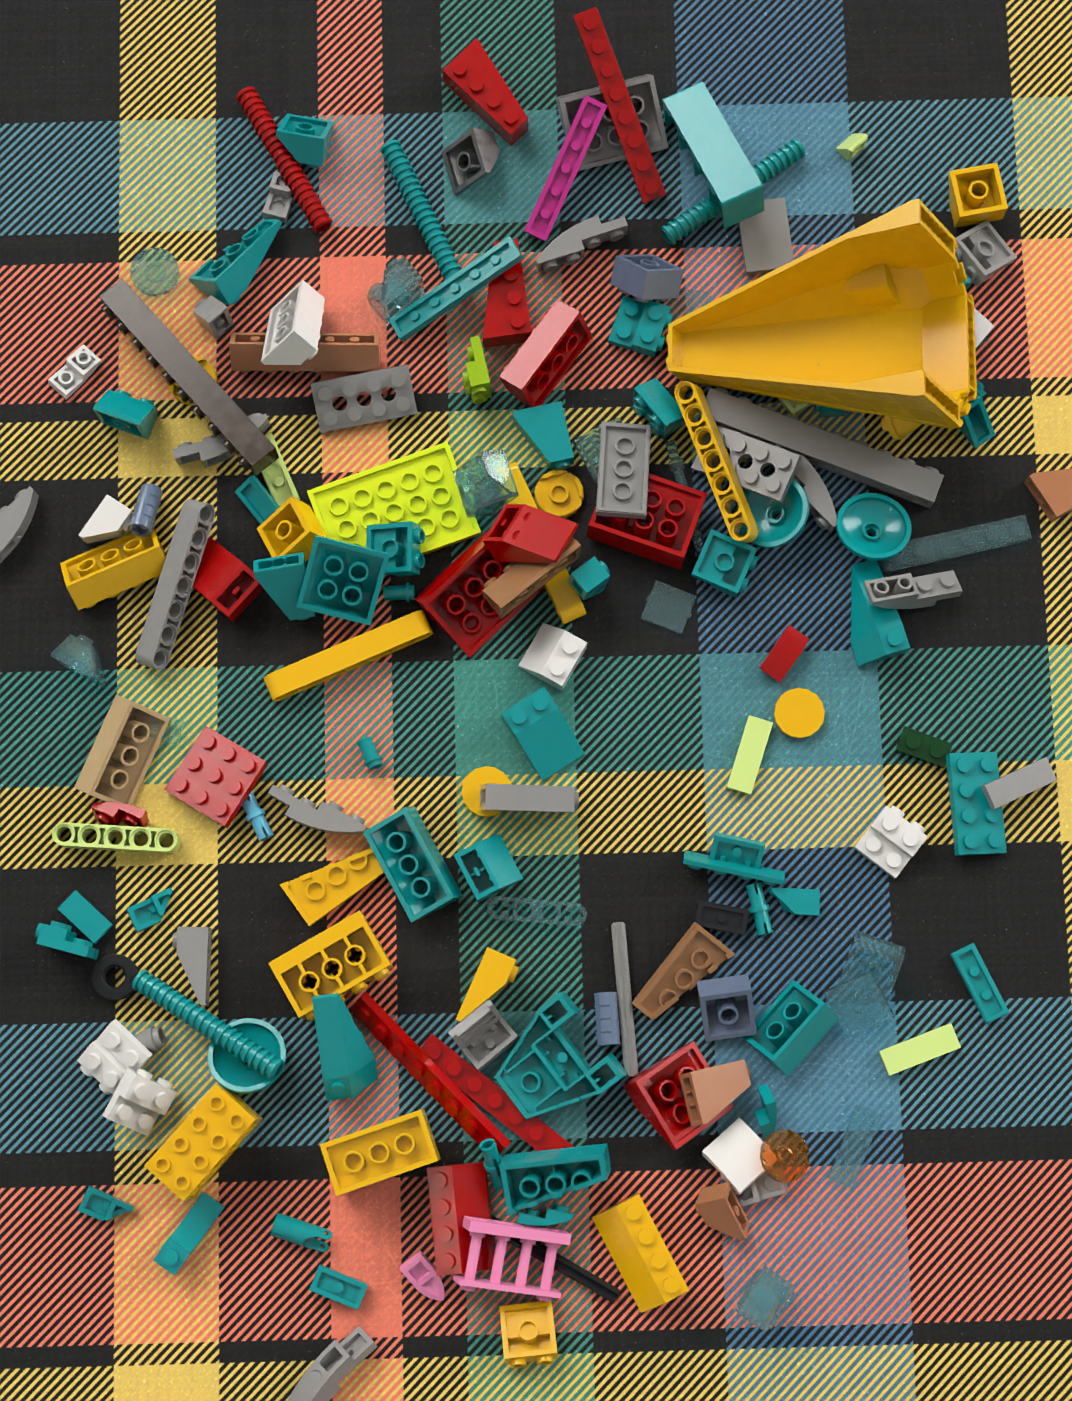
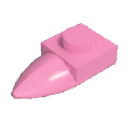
[400,1250,444,1301]

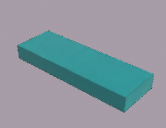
[949,943,1010,1024]

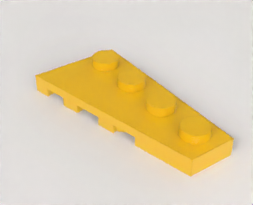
[279,848,384,927]

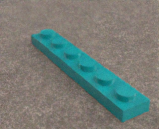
[389,236,524,342]

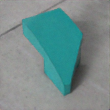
[126,887,173,933]
[768,888,820,916]
[754,1084,777,1140]
[78,1185,134,1221]

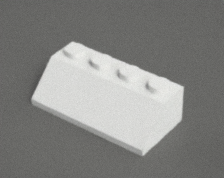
[261,280,325,365]

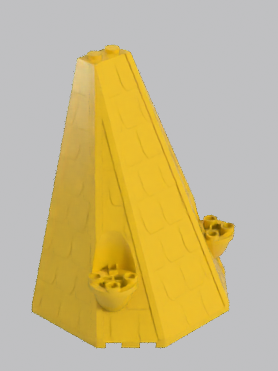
[666,199,977,440]

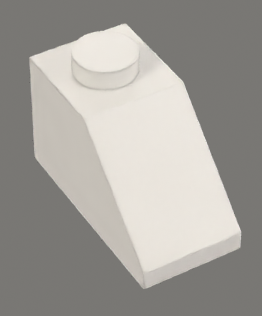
[79,494,133,544]

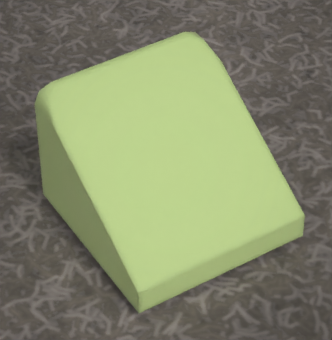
[836,133,868,161]

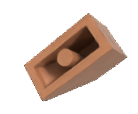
[695,1182,750,1241]

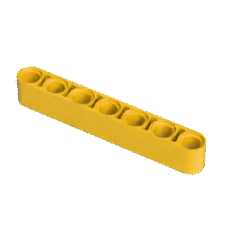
[674,381,758,543]
[492,462,586,625]
[263,610,433,702]

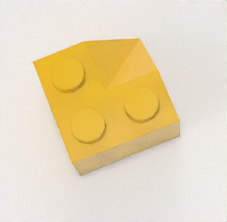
[949,163,1008,228]
[257,496,327,562]

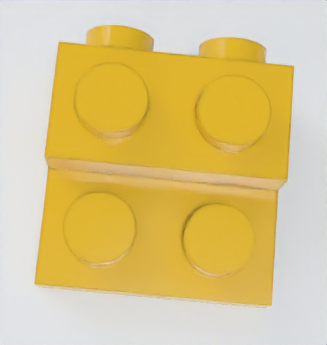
[499,1300,558,1369]

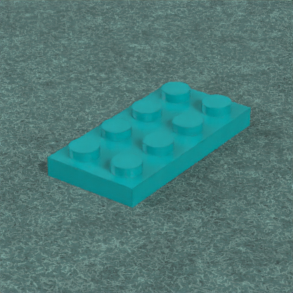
[946,752,1007,856]

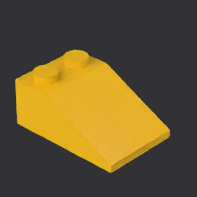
[455,947,519,1022]

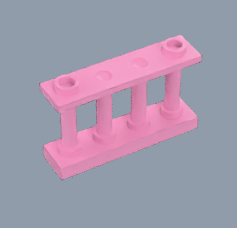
[453,1216,571,1301]

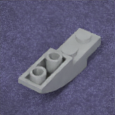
[536,215,628,272]
[172,413,270,468]
[771,444,837,533]
[0,486,39,563]
[863,570,962,609]
[268,784,368,835]
[288,1326,378,1401]

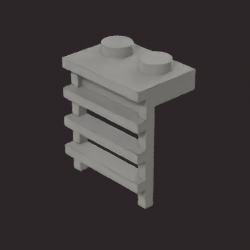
[448,999,520,1072]

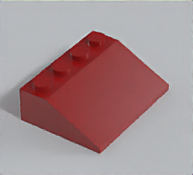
[587,474,707,570]
[414,531,542,658]

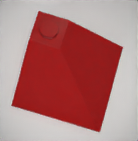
[623,1041,734,1150]

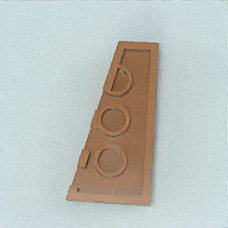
[632,922,735,1020]

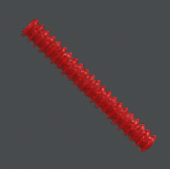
[236,87,333,233]

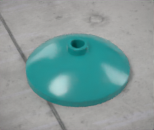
[736,475,809,548]
[836,493,912,561]
[207,1018,286,1094]

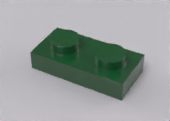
[895,726,952,769]

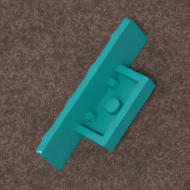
[683,832,785,886]

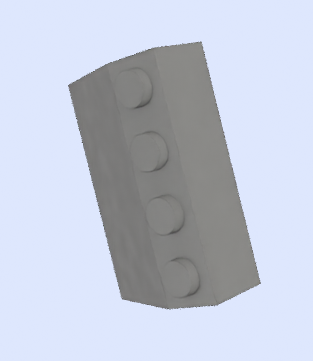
[555,74,669,171]

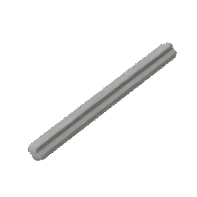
[611,922,638,1077]

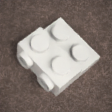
[854,805,928,879]
[77,1019,153,1095]
[102,1068,177,1136]

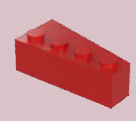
[442,38,528,146]
[483,239,531,348]

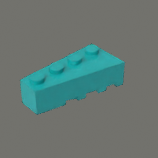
[499,1143,611,1216]

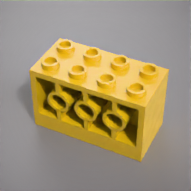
[268,910,394,1021]
[144,1084,263,1202]
[320,1109,441,1196]

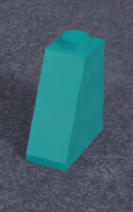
[512,401,574,470]
[253,552,315,621]

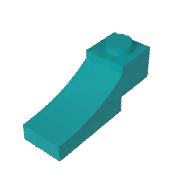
[153,1192,225,1276]

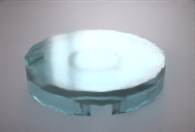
[130,248,180,297]

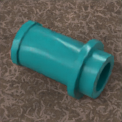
[383,583,415,602]
[357,736,383,770]

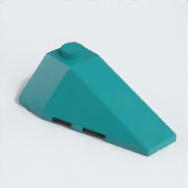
[188,218,282,305]
[312,993,378,1101]

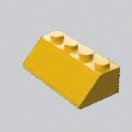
[60,526,166,610]
[592,1192,689,1313]

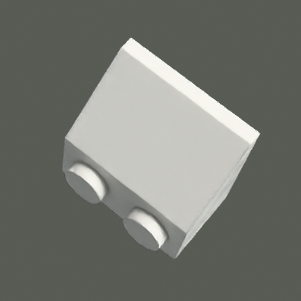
[518,623,587,691]

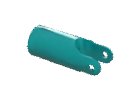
[270,1213,332,1252]

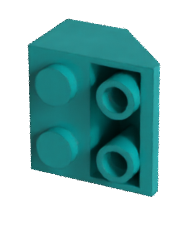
[632,378,685,440]
[454,834,523,903]

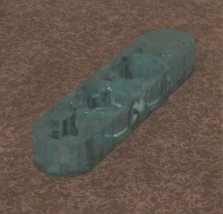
[487,896,587,927]

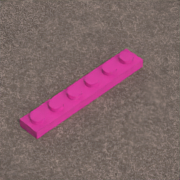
[524,95,607,242]

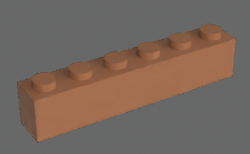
[229,332,381,373]

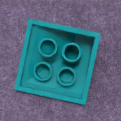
[296,535,390,625]

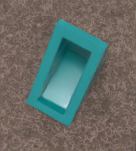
[959,395,995,448]

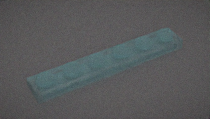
[882,515,1032,572]

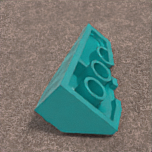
[850,560,910,667]

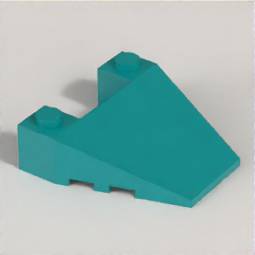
[495,991,628,1119]

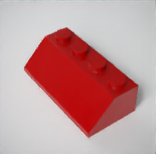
[499,299,593,408]
[427,1161,495,1276]

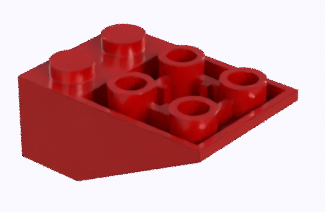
[483,504,578,563]
[192,537,264,623]

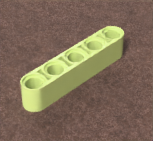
[52,822,181,854]

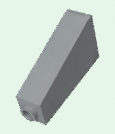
[480,784,579,813]

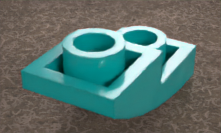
[517,1204,573,1226]

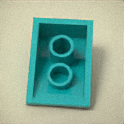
[501,687,585,781]

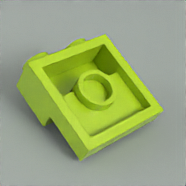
[462,336,491,404]

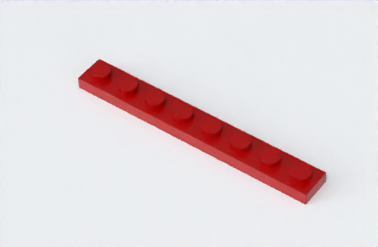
[573,7,667,204]
[350,992,511,1154]
[421,1034,574,1151]

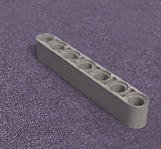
[135,499,215,670]

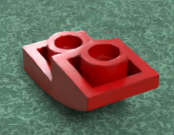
[759,624,809,683]
[91,802,149,827]

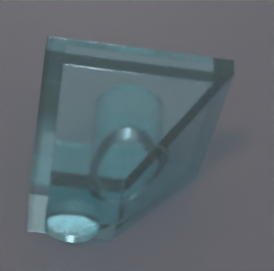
[50,634,107,688]

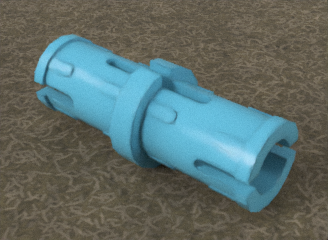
[242,790,274,842]

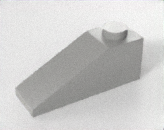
[173,927,212,1006]

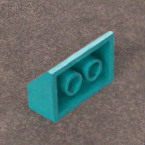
[742,980,839,1077]

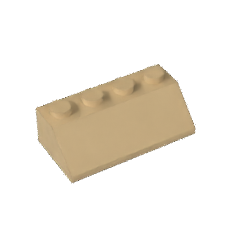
[74,695,171,805]

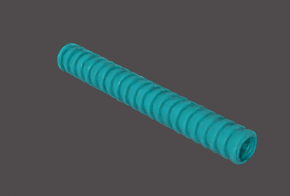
[661,138,805,245]
[380,140,462,281]
[132,969,284,1080]

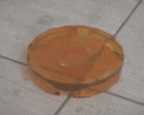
[760,1130,809,1183]

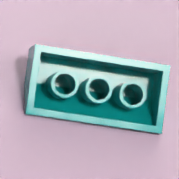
[363,806,463,923]

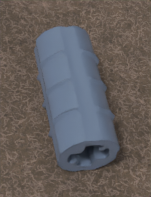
[129,484,163,537]
[594,992,621,1046]

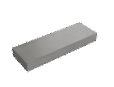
[981,757,1057,810]

